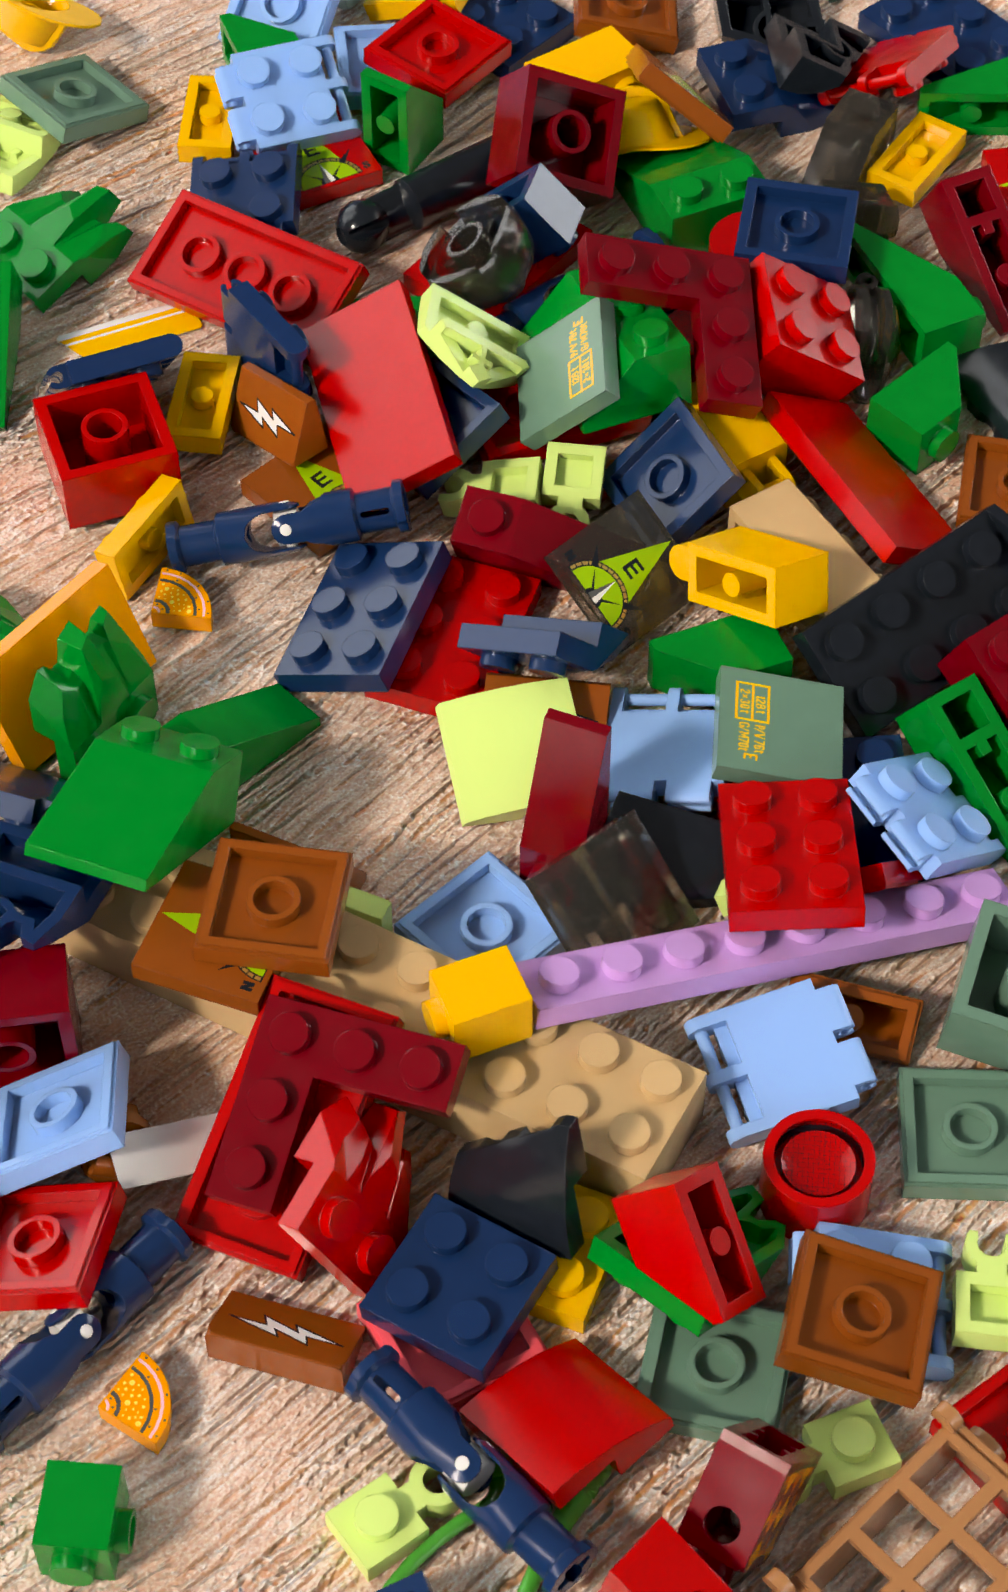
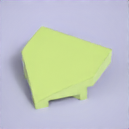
[417,283,530,389]

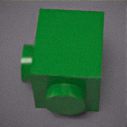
[32,1459,136,1586]

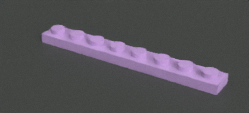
[515,868,1008,1030]

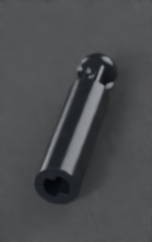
[335,135,496,254]

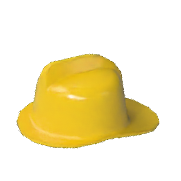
[0,0,102,52]
[618,85,711,155]

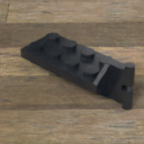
[792,504,1008,737]

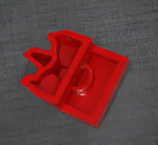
[278,1096,412,1298]

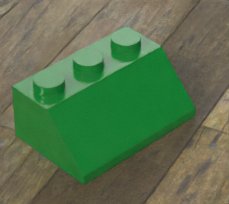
[521,269,692,434]

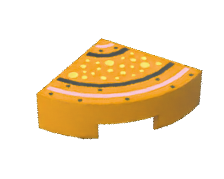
[151,567,213,632]
[98,1352,172,1455]

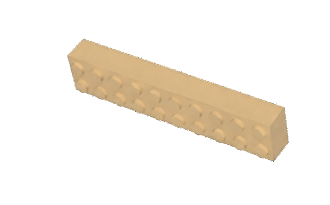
[56,847,707,1197]

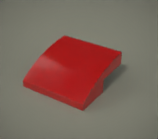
[458,1338,675,1510]

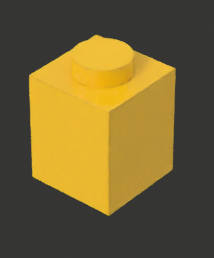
[421,945,533,1058]

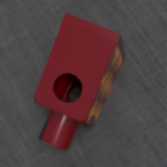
[678,1418,823,1586]

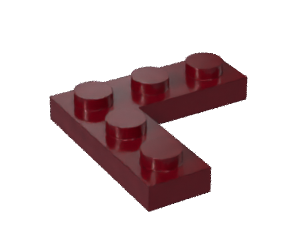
[577,232,763,419]
[205,994,471,1217]

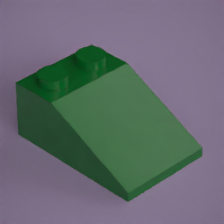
[614,138,765,252]
[24,716,243,892]

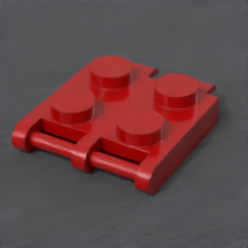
[817,25,959,107]

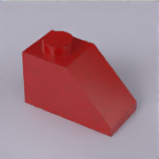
[611,1161,766,1325]

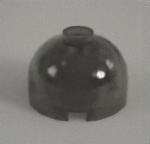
[419,194,535,310]

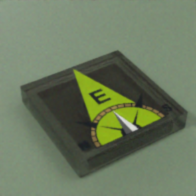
[544,490,690,654]

